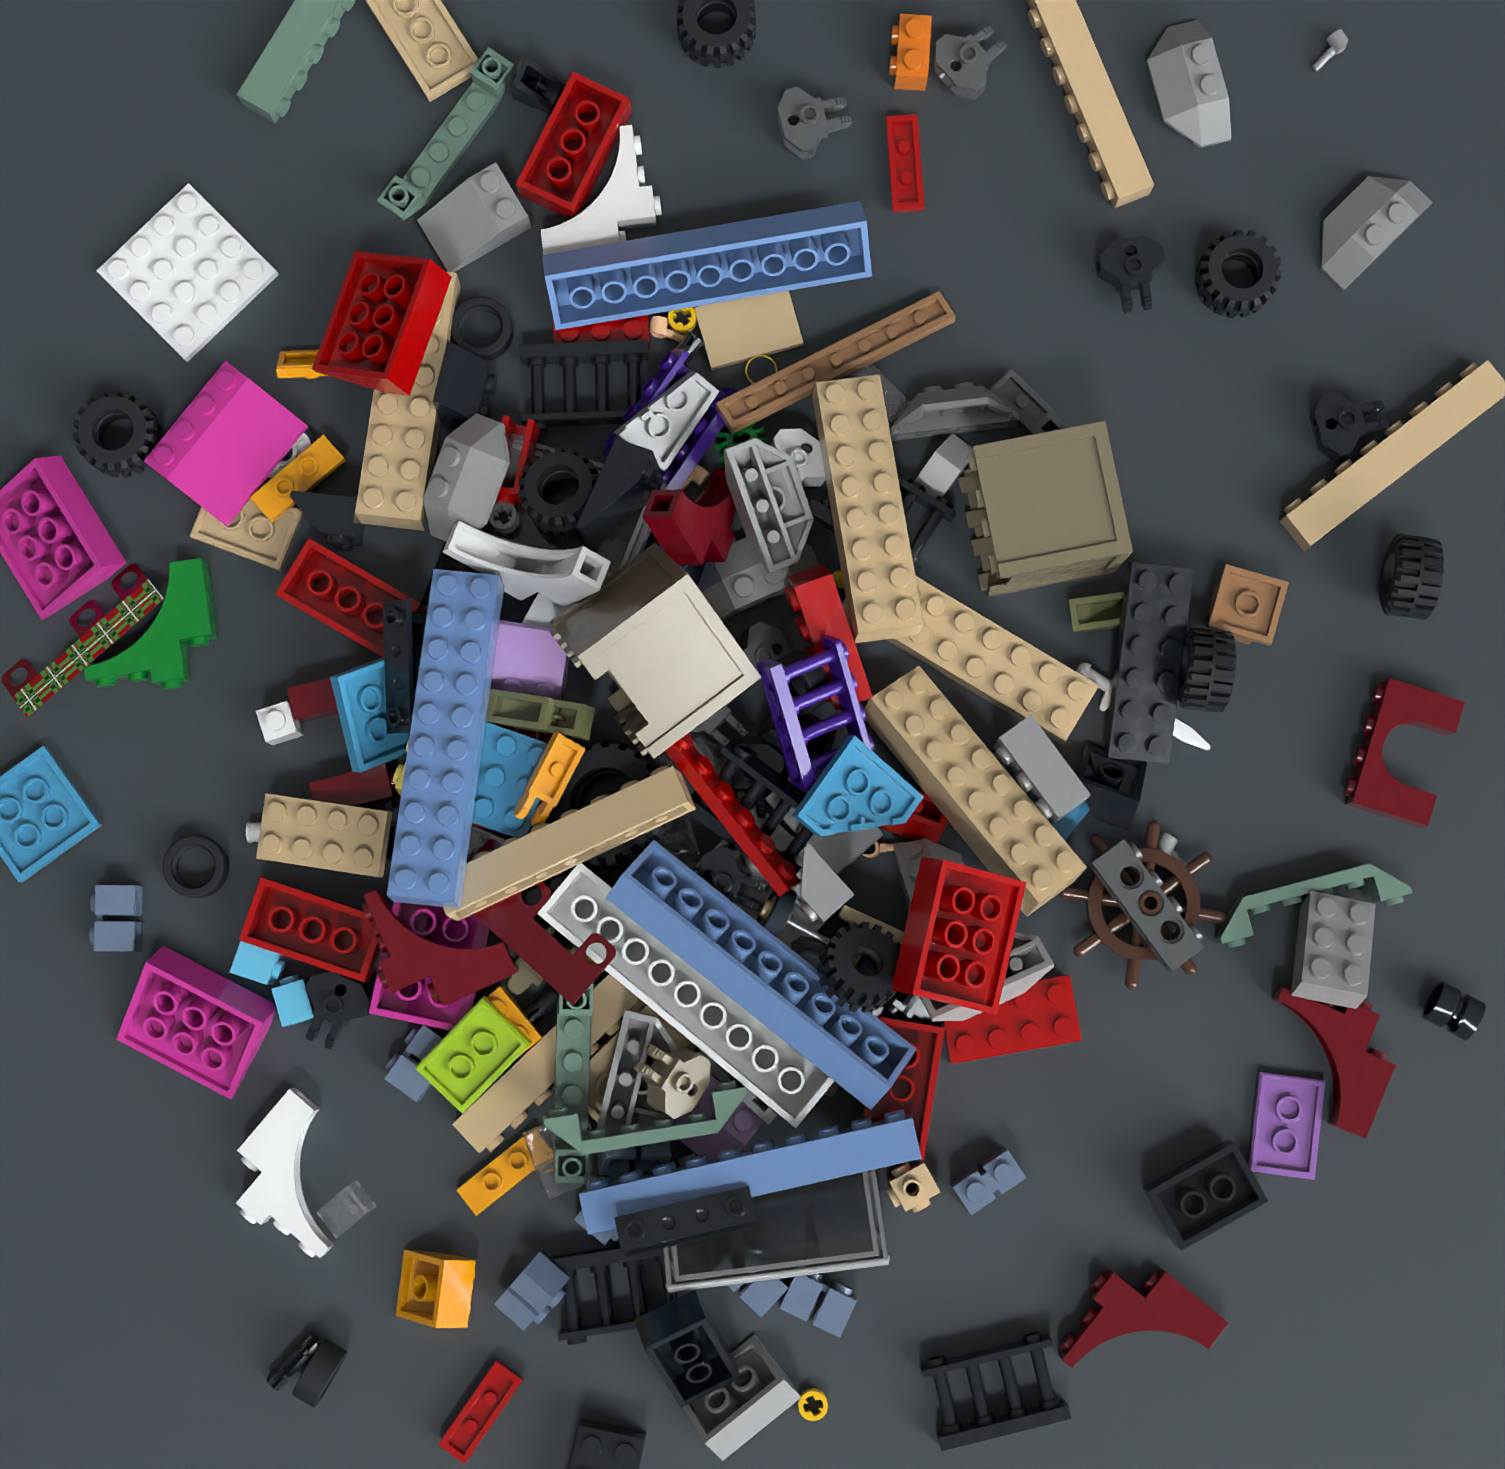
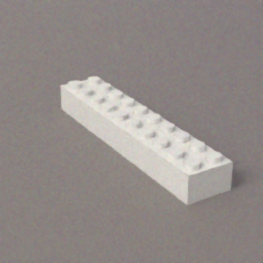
[537,863,834,1128]

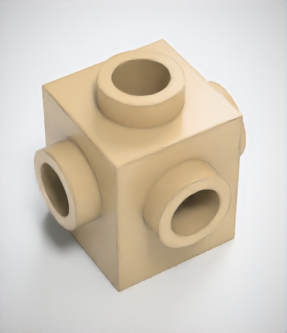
[886,1161,940,1213]

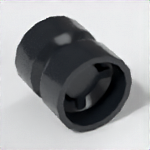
[1422,981,1486,1041]

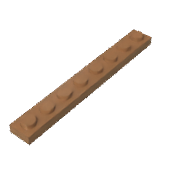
[716,291,956,434]

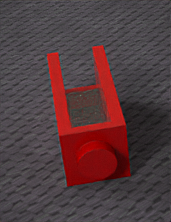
[496,415,541,506]

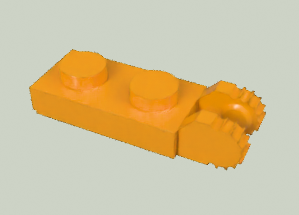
[514,732,585,827]

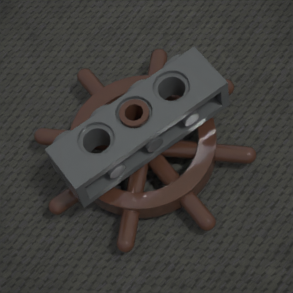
[1059,820,1227,989]

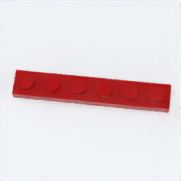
[665,733,801,897]

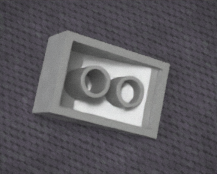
[417,162,532,272]
[765,768,883,875]

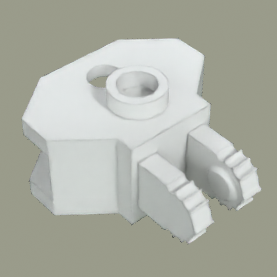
[770,429,826,487]

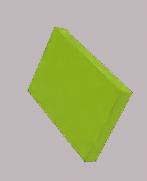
[415,996,532,1114]

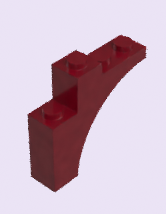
[642,469,736,565]
[362,890,519,1006]
[1272,984,1396,1139]
[1058,1268,1229,1369]

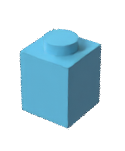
[230,941,285,985]
[271,975,315,1027]

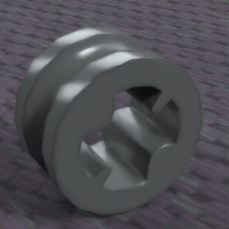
[489,502,520,534]

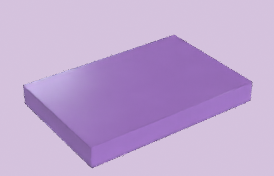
[1247,1072,1326,1180]

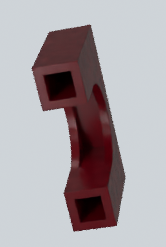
[287,678,397,807]
[1343,678,1465,828]

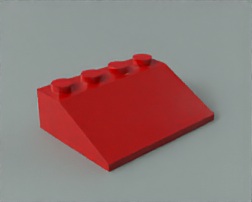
[312,251,452,396]
[891,857,1026,1015]

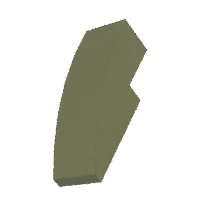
[1069,592,1124,632]
[486,689,595,741]

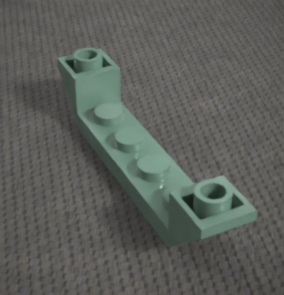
[377,47,515,220]
[1215,863,1413,949]
[553,982,594,1183]
[543,1080,747,1155]

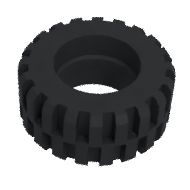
[548,740,674,869]

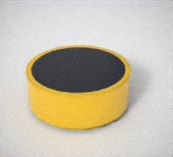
[745,355,777,385]

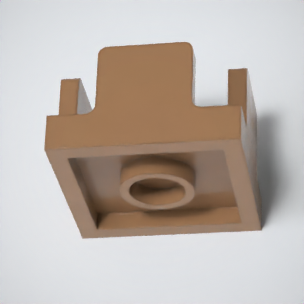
[1206,564,1289,646]

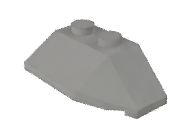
[1146,20,1231,148]
[1320,176,1433,291]
[890,382,1019,441]
[423,413,510,542]
[724,438,814,573]
[697,537,819,621]
[920,932,1054,1021]
[596,1009,678,1149]

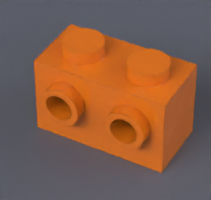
[889,14,932,91]

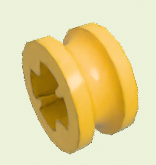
[668,307,697,335]
[798,1388,828,1421]

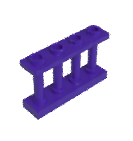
[602,349,738,490]
[756,635,874,792]

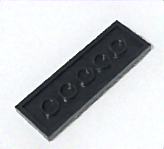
[1104,562,1194,763]

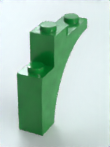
[84,558,218,690]

